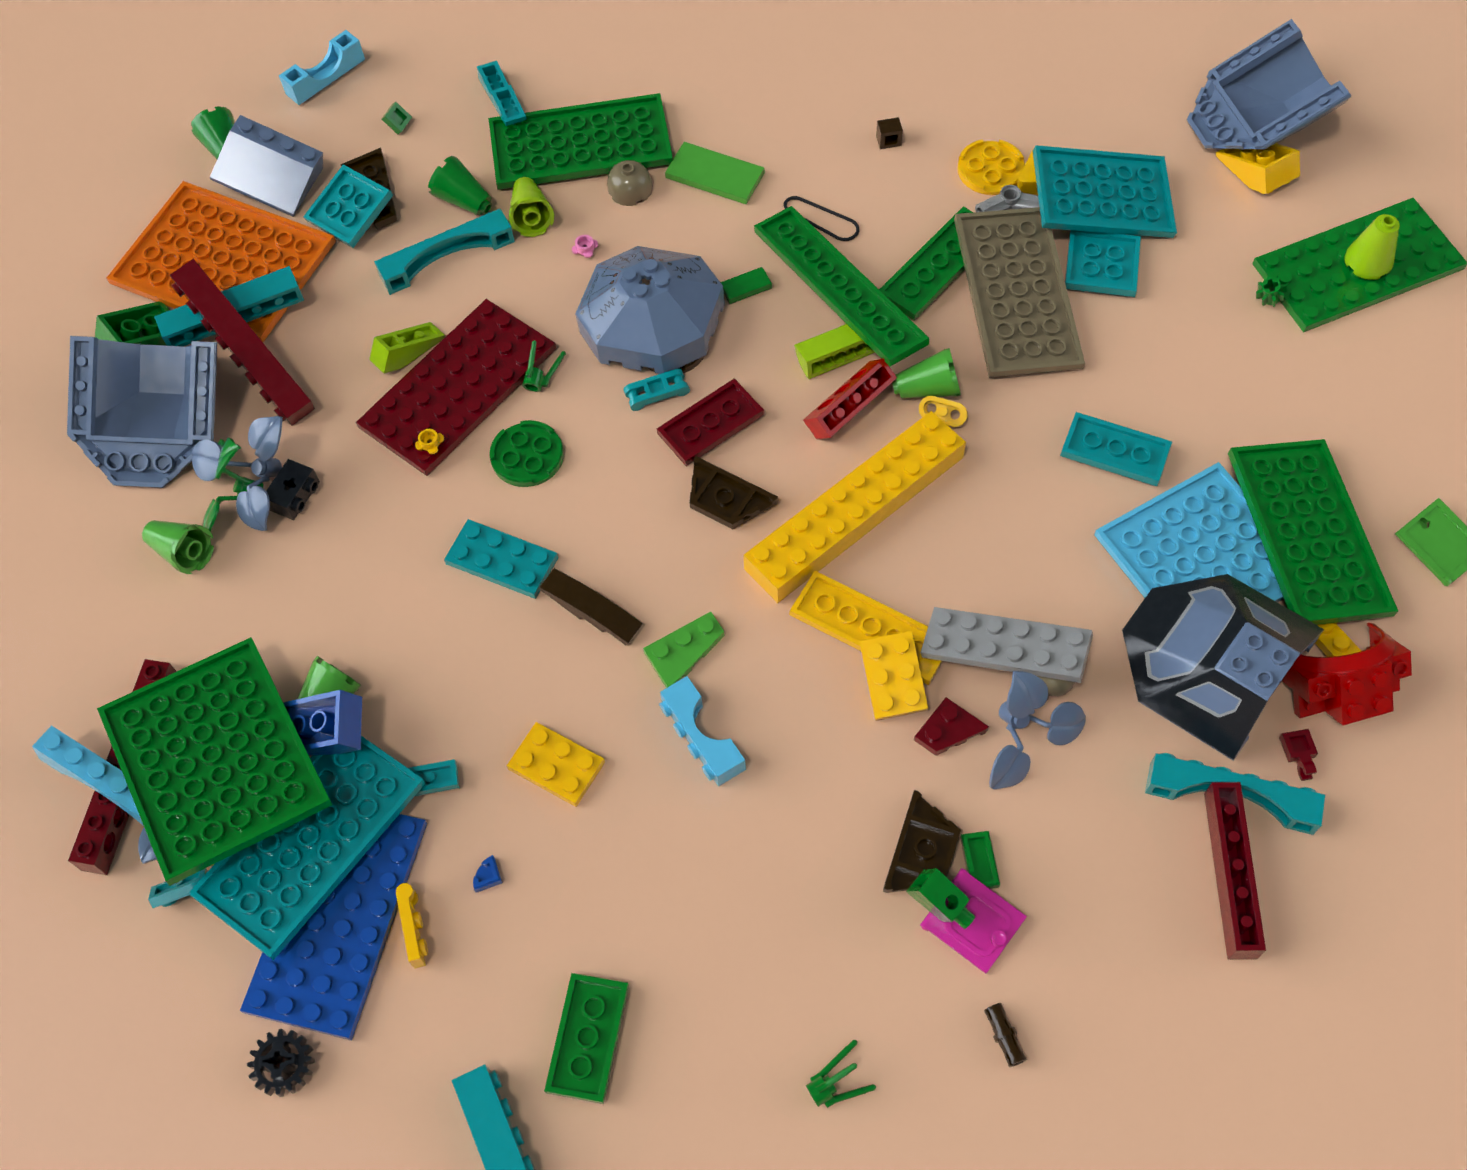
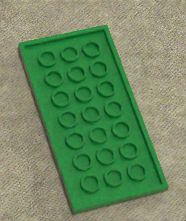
[488,93,673,190]
[1252,197,1467,333]
[1228,439,1398,625]

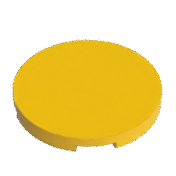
[957,139,1025,195]

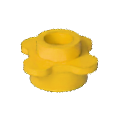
[415,429,444,454]

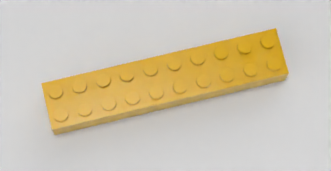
[743,411,966,603]

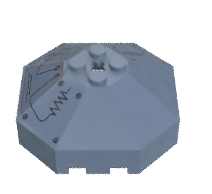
[575,246,725,374]

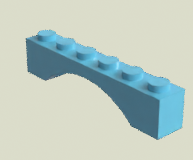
[32,725,143,825]

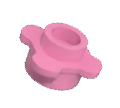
[572,235,598,258]

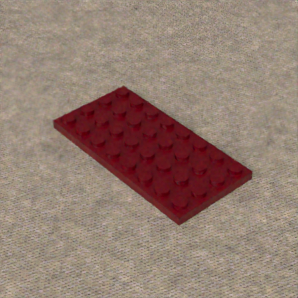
[356,299,557,476]

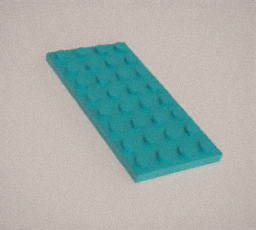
[189,736,426,960]

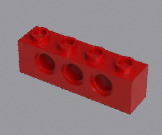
[803,358,897,439]

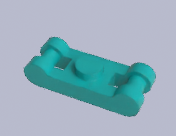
[623,369,690,411]

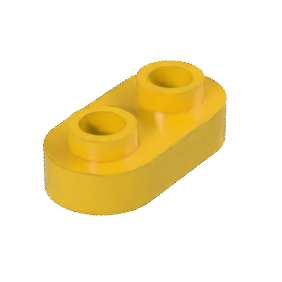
[919,396,968,427]

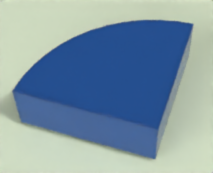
[473,855,502,893]

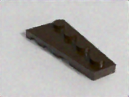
[340,147,398,230]

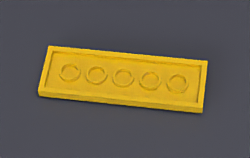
[789,571,943,685]

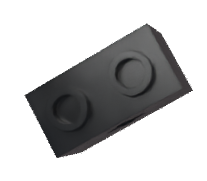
[266,459,320,520]

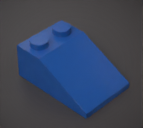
[283,690,362,756]

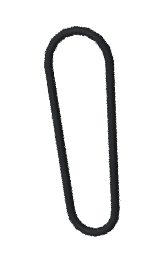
[783,196,859,241]

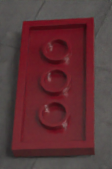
[656,378,764,466]

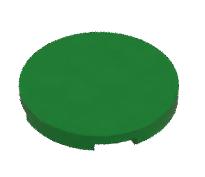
[489,420,564,487]

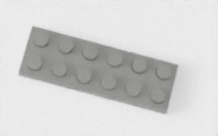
[920,607,1093,683]

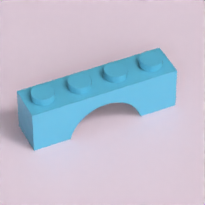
[279,30,365,105]
[659,676,746,787]

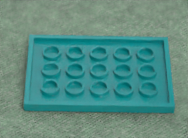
[1033,145,1177,238]

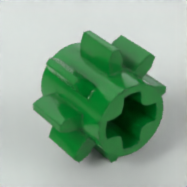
[1256,276,1287,307]

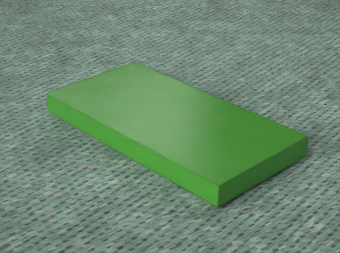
[665,142,765,204]

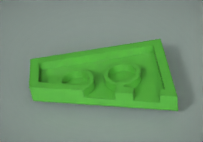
[643,612,725,688]

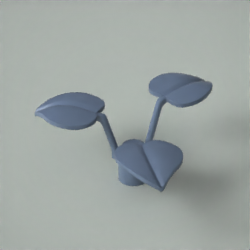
[192,416,283,531]
[989,671,1086,789]

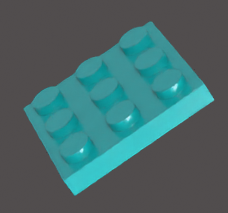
[303,164,393,248]
[1065,230,1141,297]

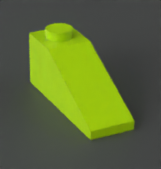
[369,322,445,374]

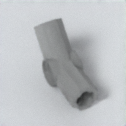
[975,185,1039,212]

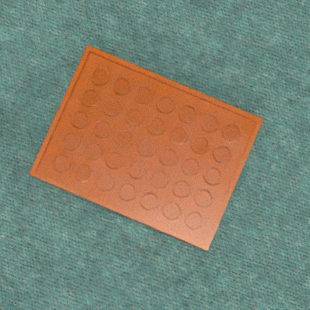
[106,181,336,342]

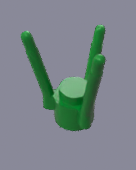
[522,340,566,392]
[806,1040,876,1108]

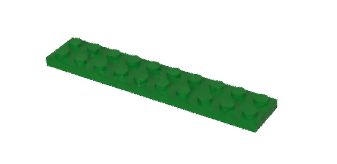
[754,206,929,367]

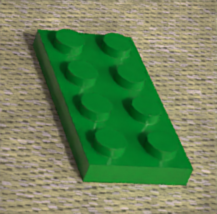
[544,973,629,1104]

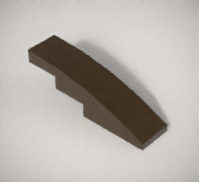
[539,568,643,645]

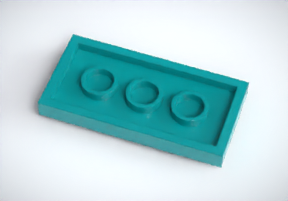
[1060,412,1172,486]
[444,519,558,599]

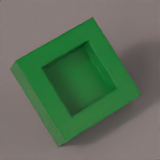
[381,102,412,134]

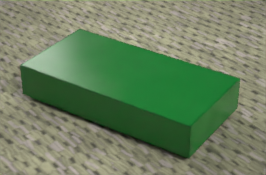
[720,267,772,304]
[960,831,1000,889]

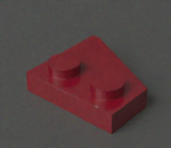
[914,697,989,756]

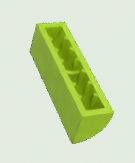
[794,324,875,379]

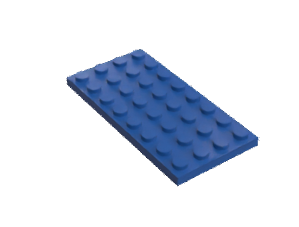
[240,814,427,1041]

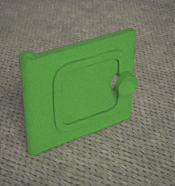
[1395,498,1467,586]

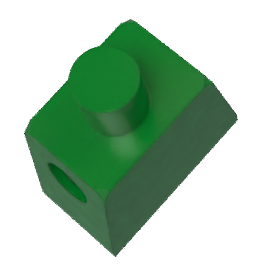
[906,868,975,929]

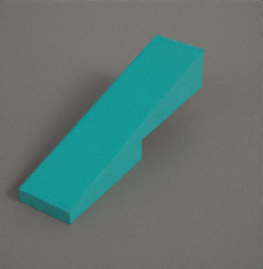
[477,61,526,126]

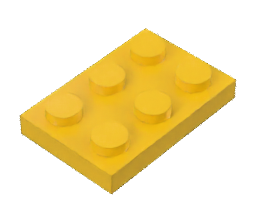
[859,631,929,721]
[506,722,605,807]

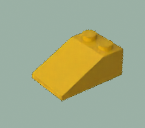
[1216,143,1300,194]

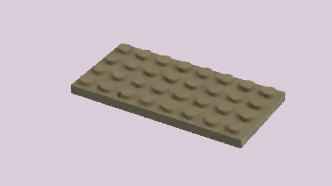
[954,207,1085,377]

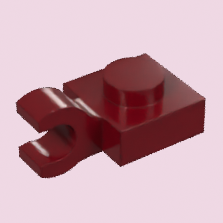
[1279,729,1318,781]

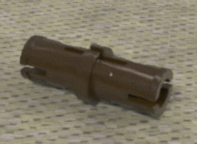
[984,1003,1027,1067]

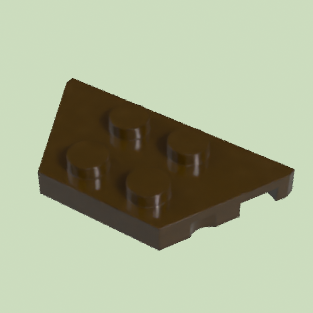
[689,456,778,529]
[883,790,961,893]

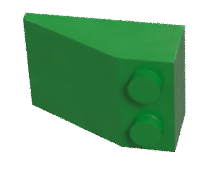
[95,301,170,346]

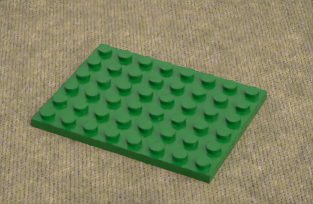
[97,637,332,886]

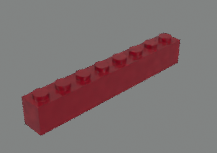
[170,259,315,426]

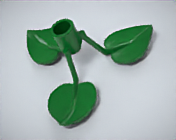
[202,438,264,532]

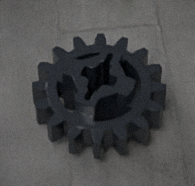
[247,1029,315,1097]

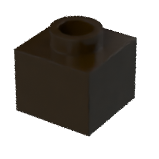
[876,117,903,149]

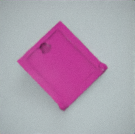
[920,868,1027,974]

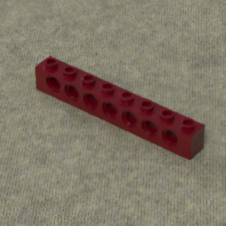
[68,659,177,875]

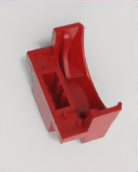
[1282,623,1412,725]

